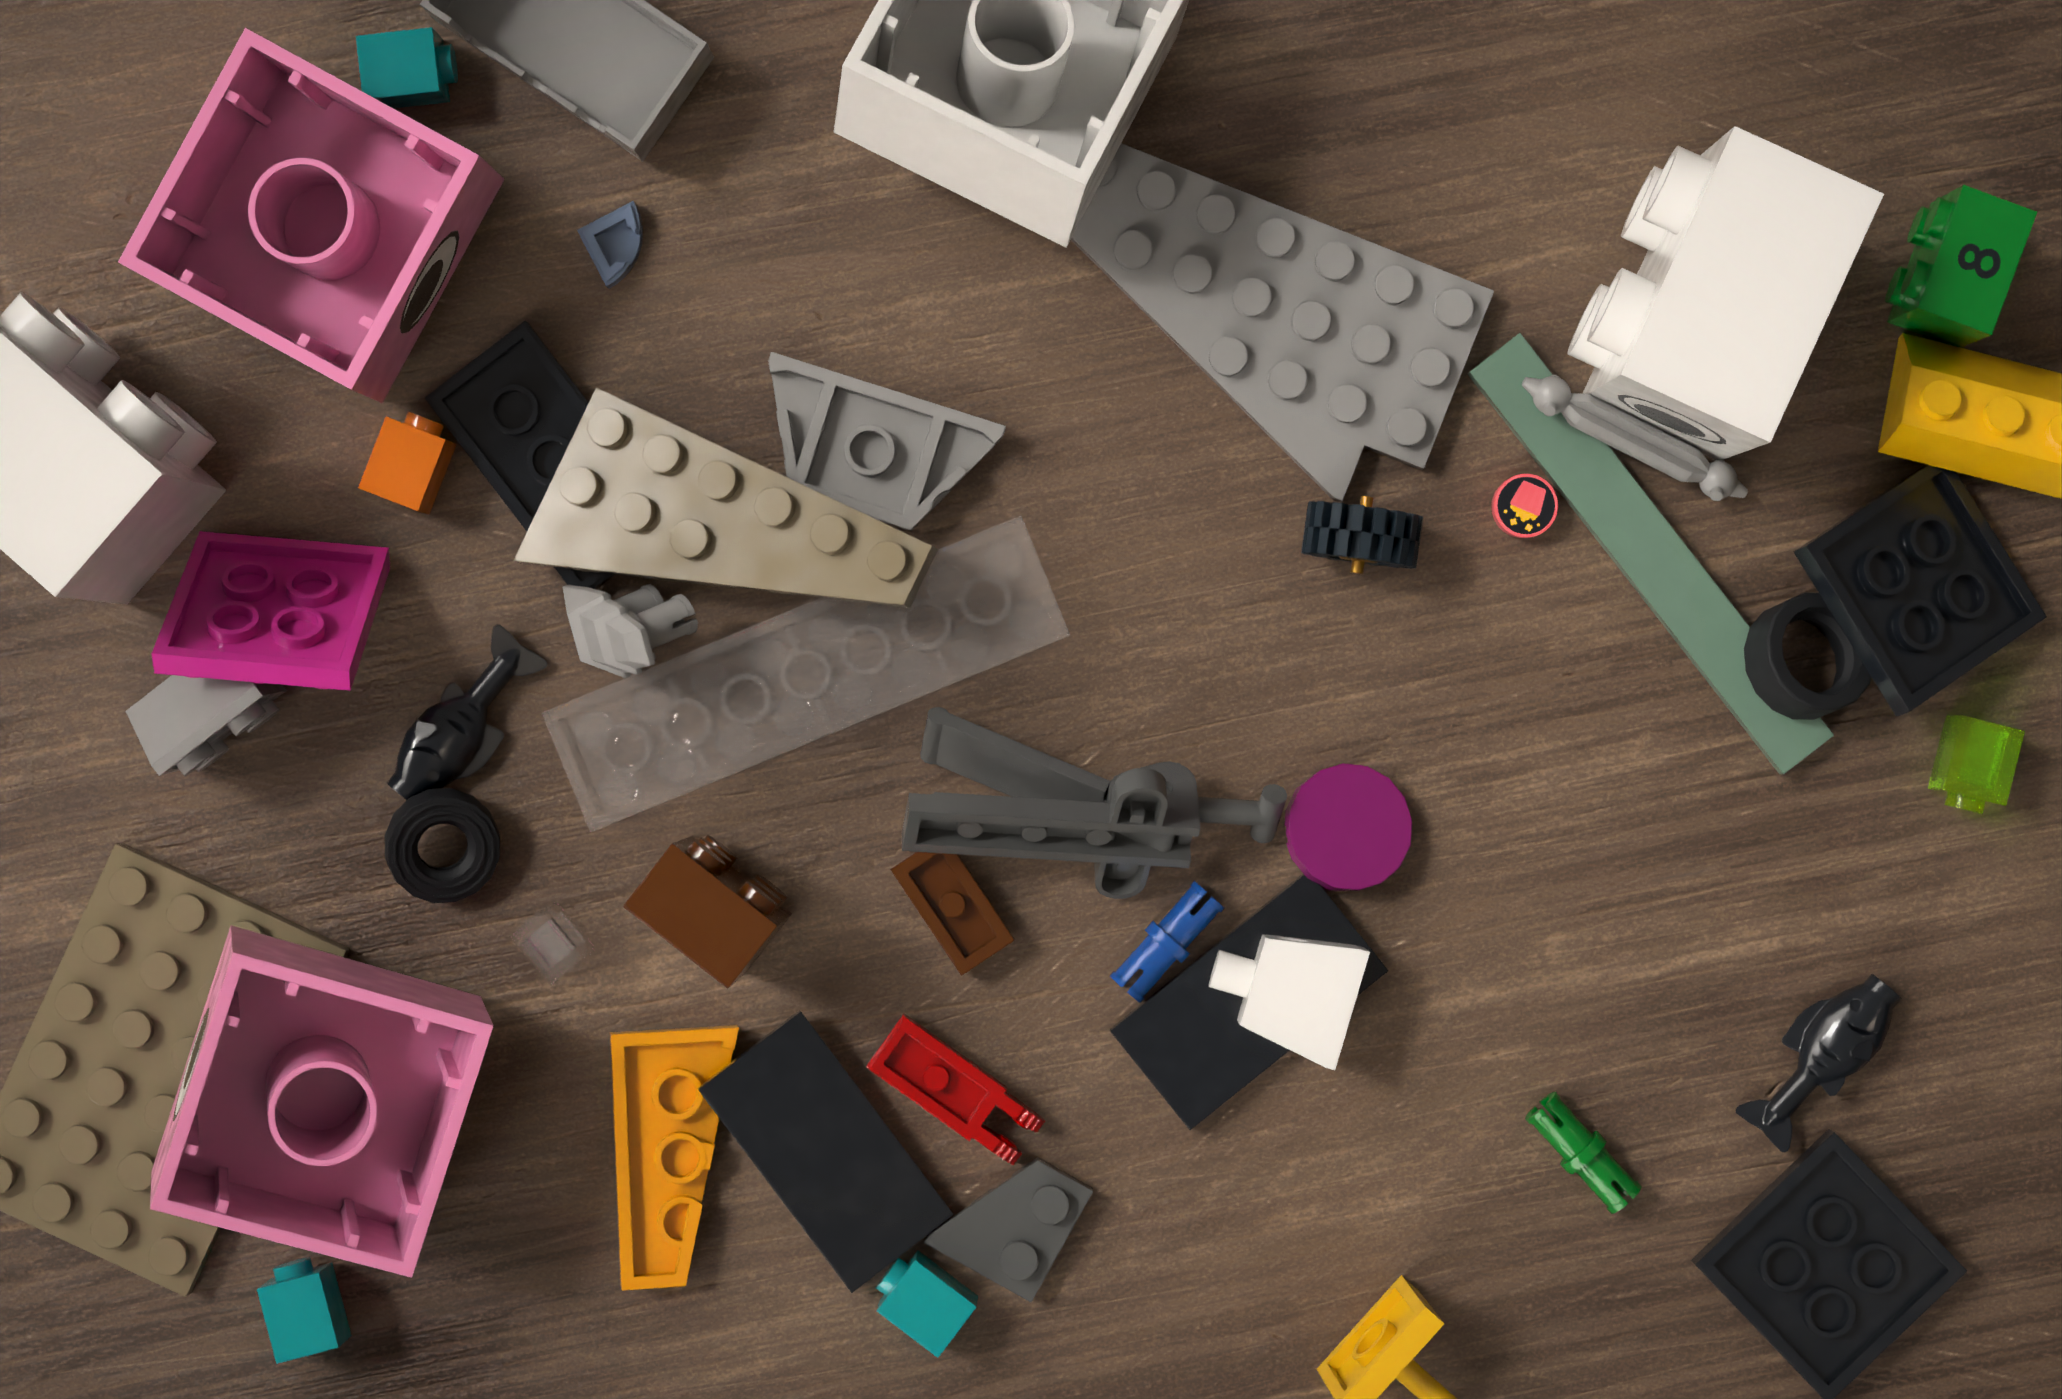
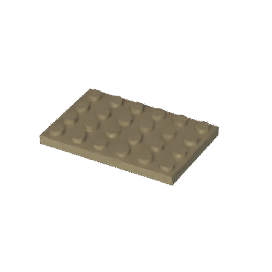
[0,843,351,1297]

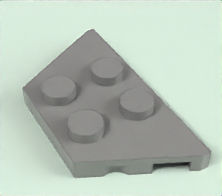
[768,352,1006,531]

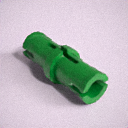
[1525,1091,1642,1214]

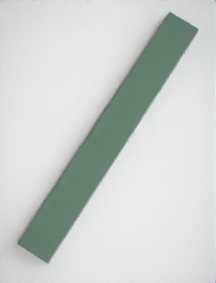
[1467,333,1834,774]

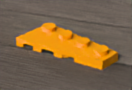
[610,1025,739,1291]

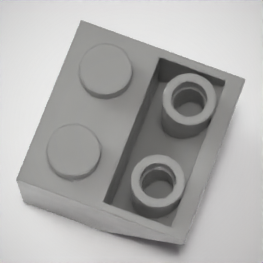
[126,675,287,776]

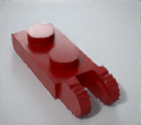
[866,1013,1045,1165]

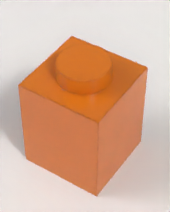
[358,411,457,515]

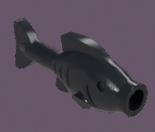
[387,624,547,800]
[1736,974,1902,1153]

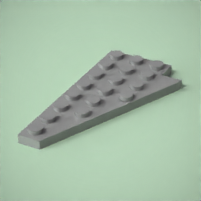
[1071,144,1494,502]

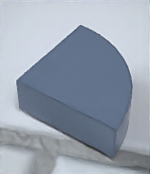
[577,201,643,289]

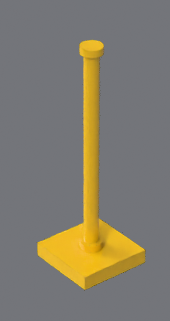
[1317,1275,1457,1399]

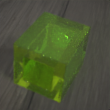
[1928,715,2025,814]

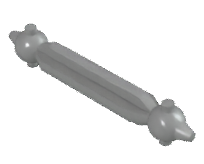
[1522,375,1748,501]

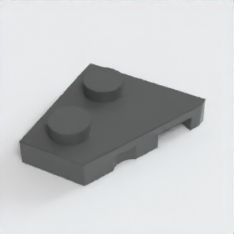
[924,1157,1093,1302]

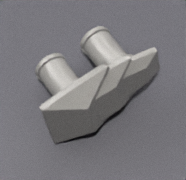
[563,584,698,678]

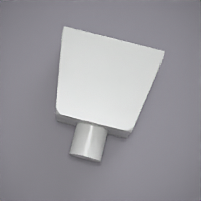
[1209,934,1370,1070]

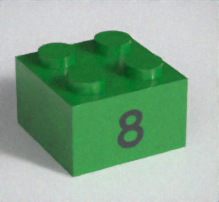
[1885,185,2037,348]

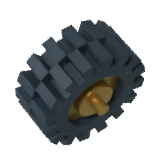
[1301,496,1423,574]

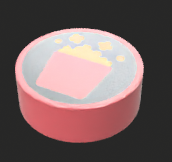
[1491,474,1558,538]

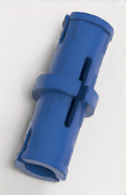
[1110,881,1225,1003]

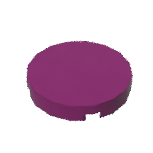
[1284,763,1412,891]

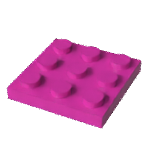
[151,531,390,691]

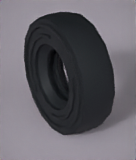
[385,788,500,903]

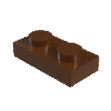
[890,852,1015,976]

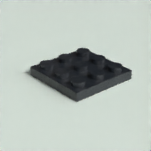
[1794,464,2047,717]
[1691,1129,1967,1399]

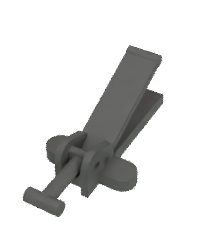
[901,707,1287,899]

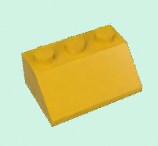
[1878,333,2062,499]

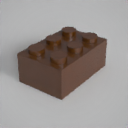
[623,835,792,989]

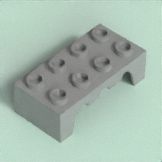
[420,0,714,162]

